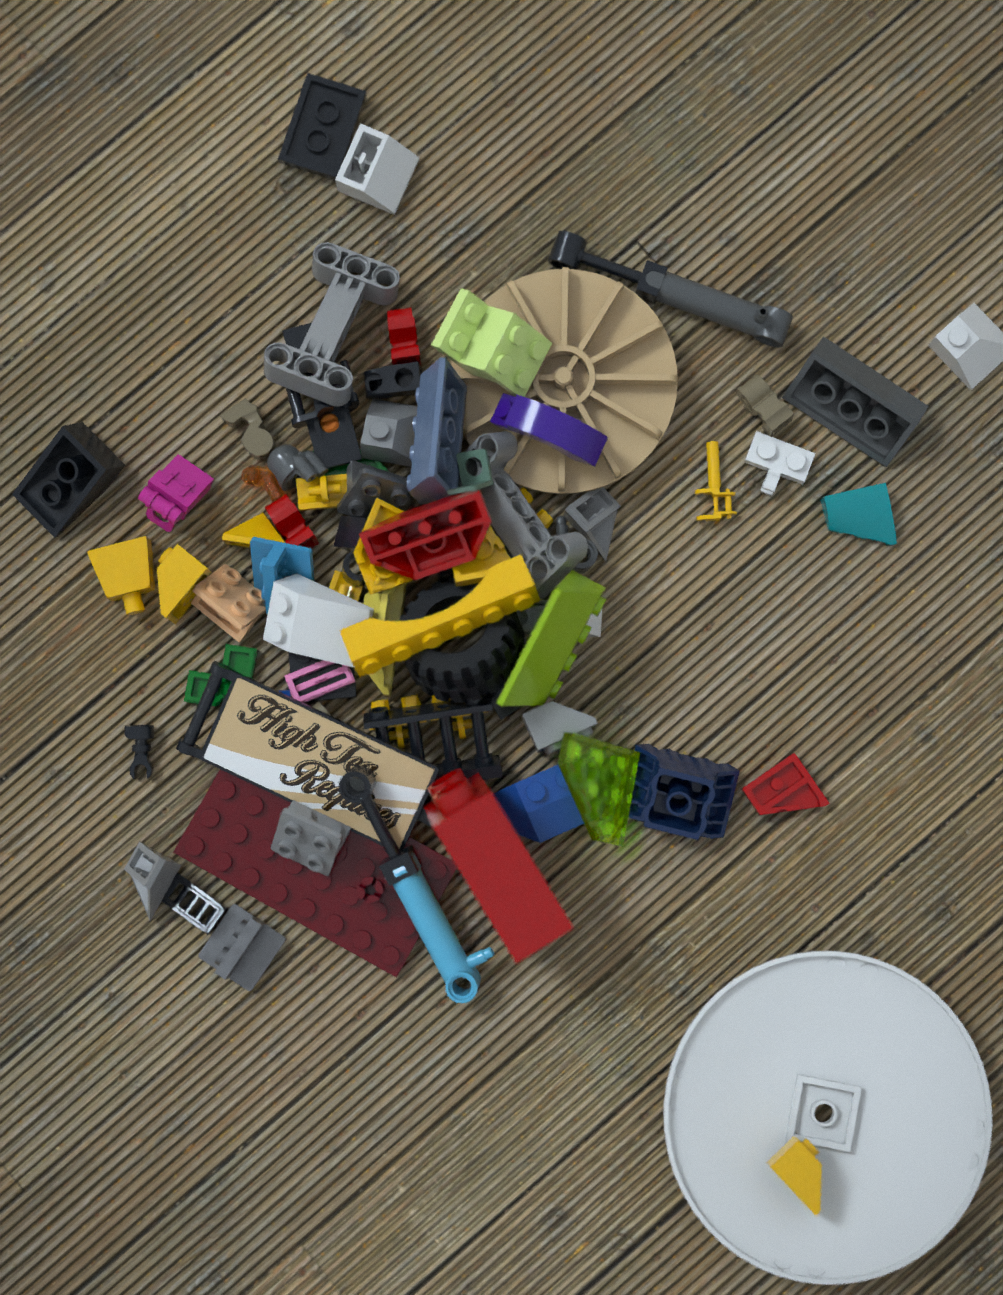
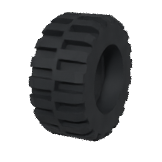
[399,577,525,703]

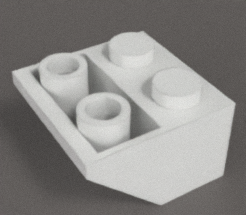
[335,123,419,215]

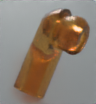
[241,465,285,502]

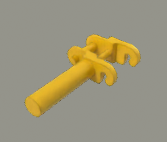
[695,441,737,521]

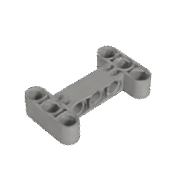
[264,242,400,406]
[458,431,588,599]

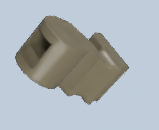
[736,374,794,437]
[220,398,275,460]

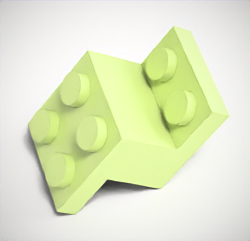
[431,288,552,397]

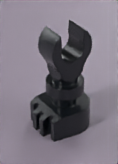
[125,725,154,779]

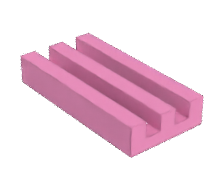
[284,660,356,703]

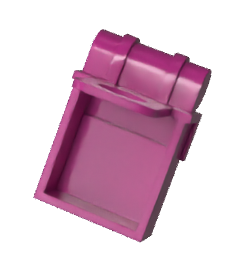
[138,454,214,532]

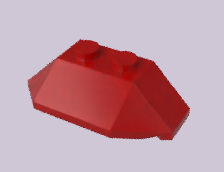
[359,490,492,580]

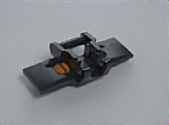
[282,322,362,469]

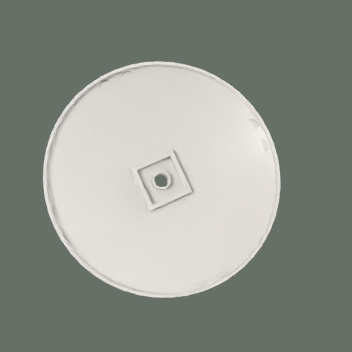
[663,951,992,1284]

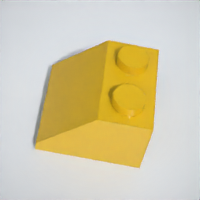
[157,544,212,625]

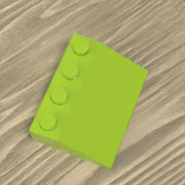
[497,570,607,706]

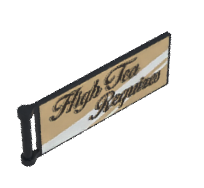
[176,661,440,850]

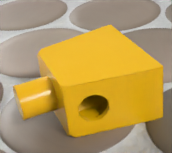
[87,536,155,615]

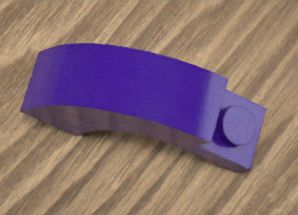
[490,393,608,467]

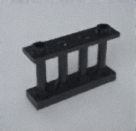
[363,694,503,781]

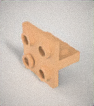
[191,564,266,643]

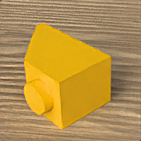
[766,1135,822,1216]

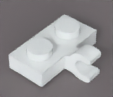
[744,431,815,496]

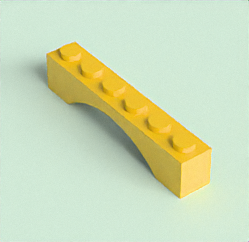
[339,554,541,677]

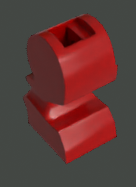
[387,307,422,366]
[265,494,320,549]

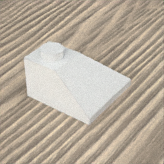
[928,303,1003,390]

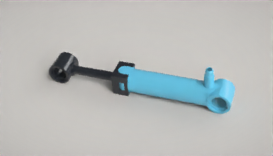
[339,765,494,1003]

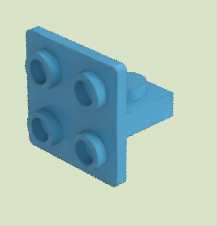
[250,537,314,614]

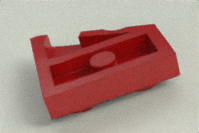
[741,753,830,815]

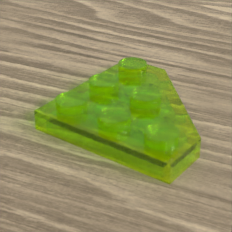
[558,732,640,847]

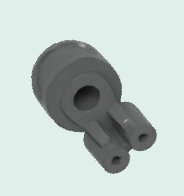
[267,444,328,491]

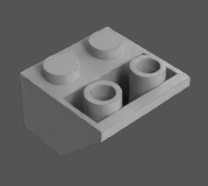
[522,701,598,755]

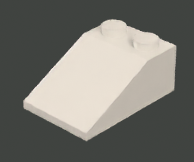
[263,573,374,667]

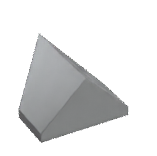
[564,487,621,562]
[124,842,181,921]

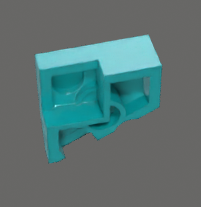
[821,483,897,546]

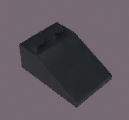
[12,422,125,538]

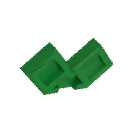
[184,644,258,707]

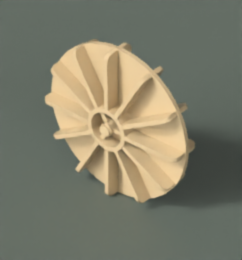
[451,267,678,495]

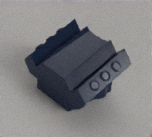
[620,744,740,840]

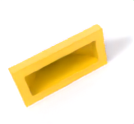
[222,513,285,548]

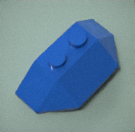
[493,746,614,843]

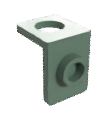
[447,448,494,495]

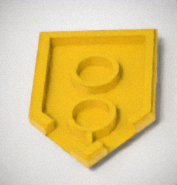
[353,498,412,595]

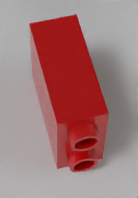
[423,768,574,964]

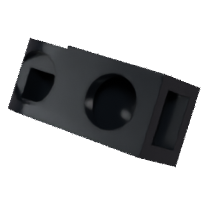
[363,362,423,400]

